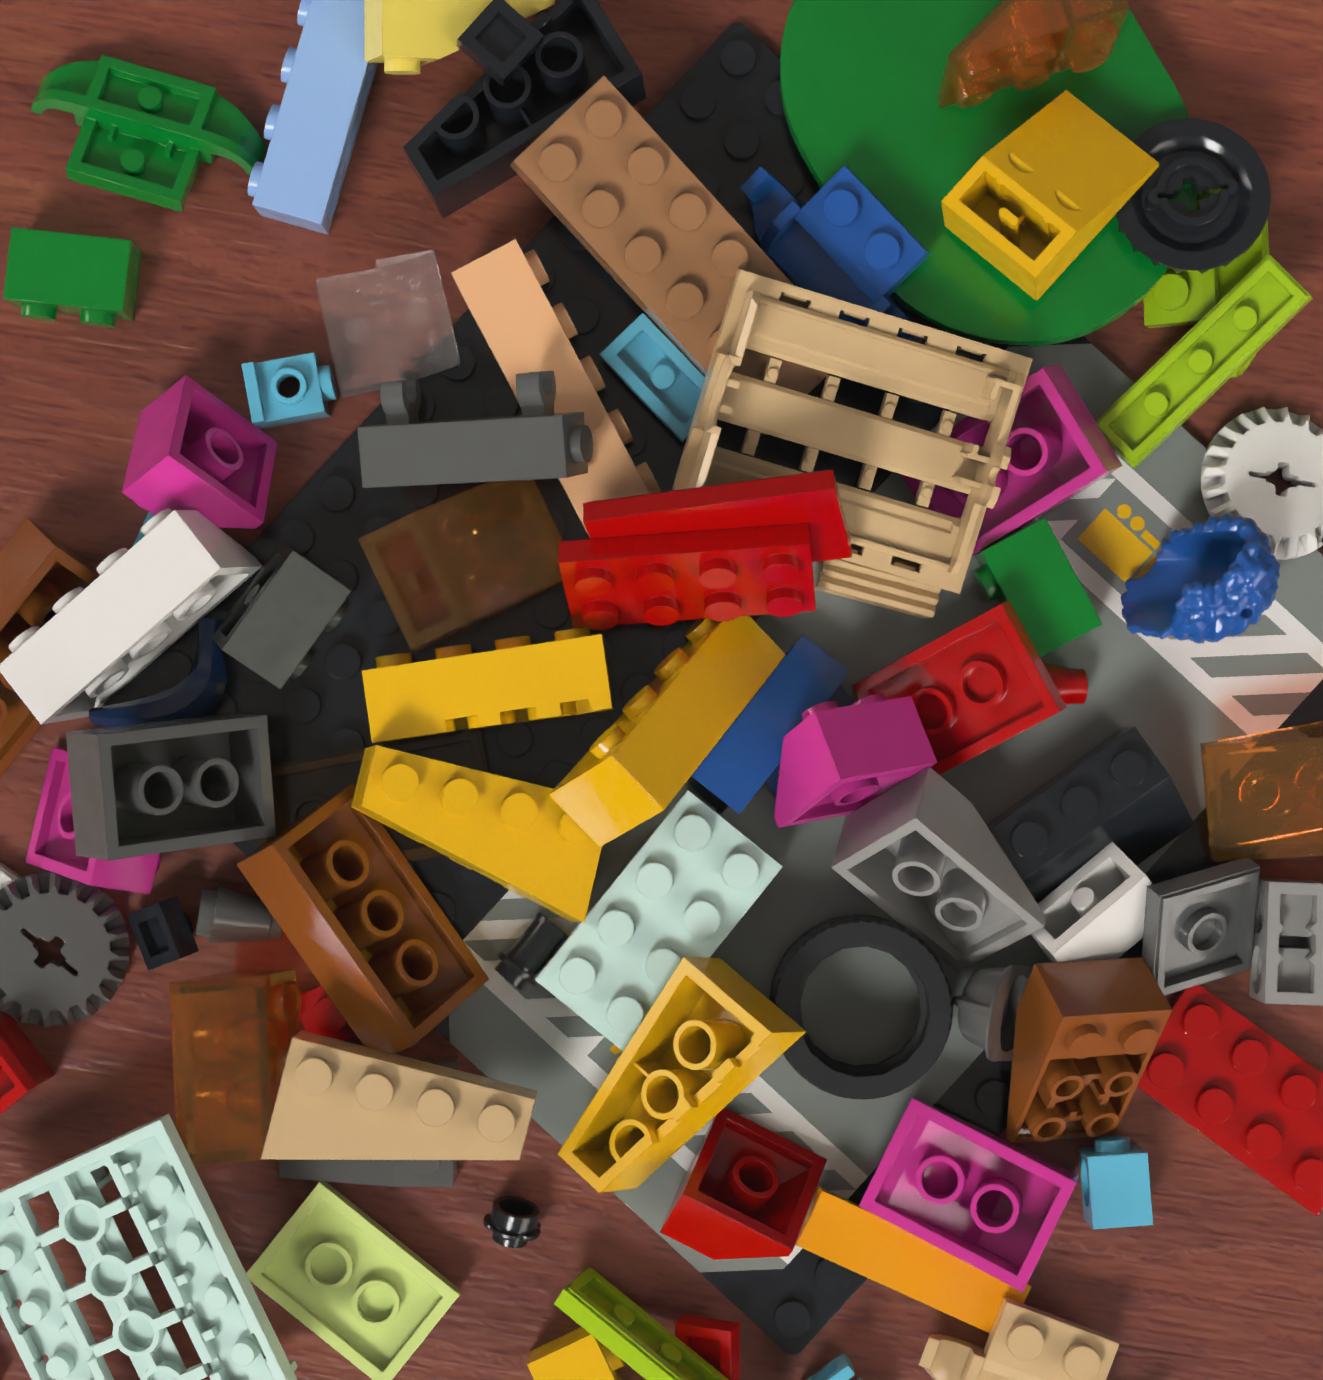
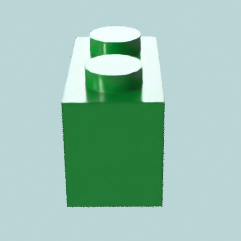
[3,227,142,328]
[973,518,1102,658]

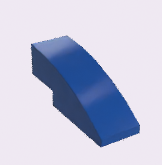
[691,634,850,814]

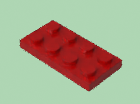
[558,523,816,630]
[1137,985,1323,1216]

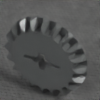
[0,872,130,1028]

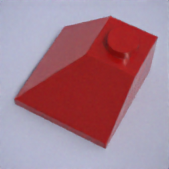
[660,1107,827,1260]

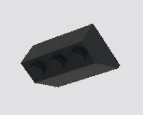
[986,726,1194,904]

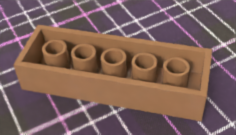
[510,76,829,435]

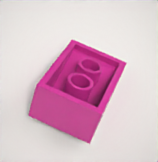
[901,364,1123,557]
[859,1097,1079,1292]

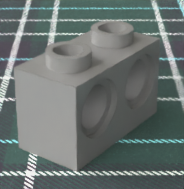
[1249,878,1323,1006]

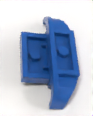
[740,165,931,343]

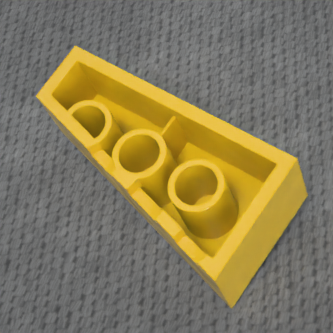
[558,957,807,1193]

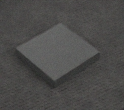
[1142,857,1260,995]

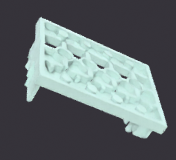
[0,1113,298,1380]

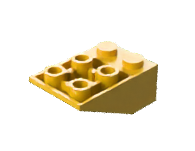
[941,90,1159,301]

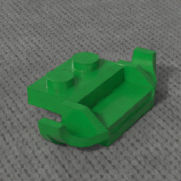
[31,55,267,212]

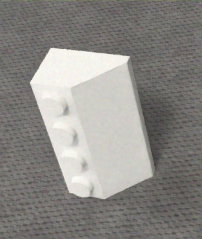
[0,508,262,725]

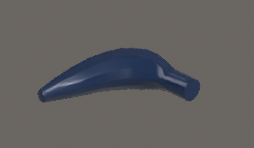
[89,619,227,727]

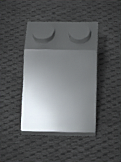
[831,767,1047,972]

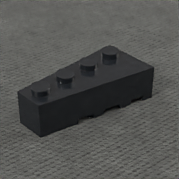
[403,0,646,219]

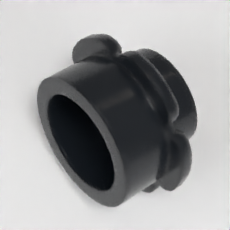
[483,1196,541,1248]

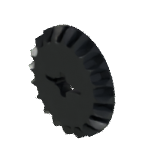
[1115,118,1271,274]

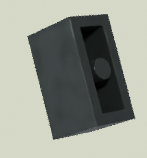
[212,541,351,690]

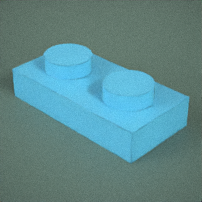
[599,313,705,443]

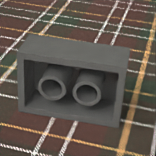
[66,713,276,861]

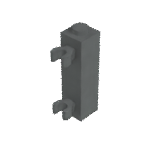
[357,371,593,488]

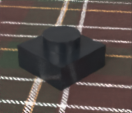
[457,0,544,87]
[127,895,199,971]

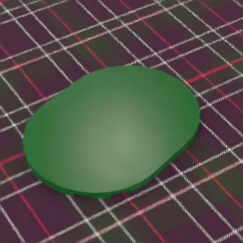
[780,0,1197,347]

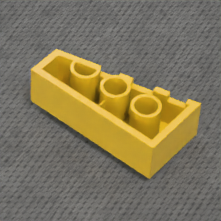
[549,616,786,847]
[362,627,614,743]
[351,745,602,923]

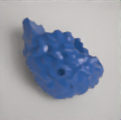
[1120,513,1280,644]

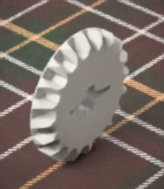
[1201,407,1323,560]

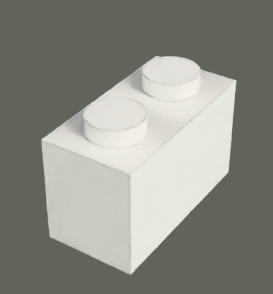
[1031,842,1152,963]

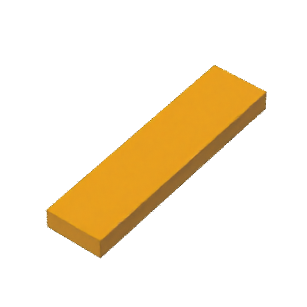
[795,1186,1032,1333]

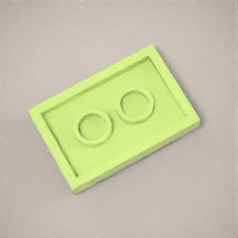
[246,1181,461,1380]

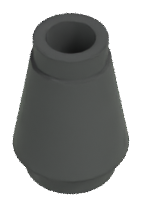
[195,884,282,944]

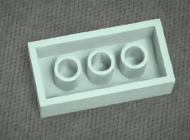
[535,789,783,1051]

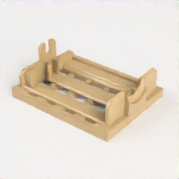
[671,269,1033,594]

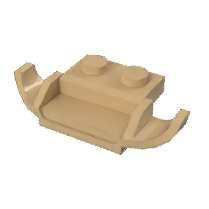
[919,1297,1120,1380]

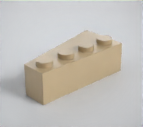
[261,1030,538,1160]

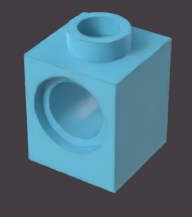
[1078,1135,1153,1230]

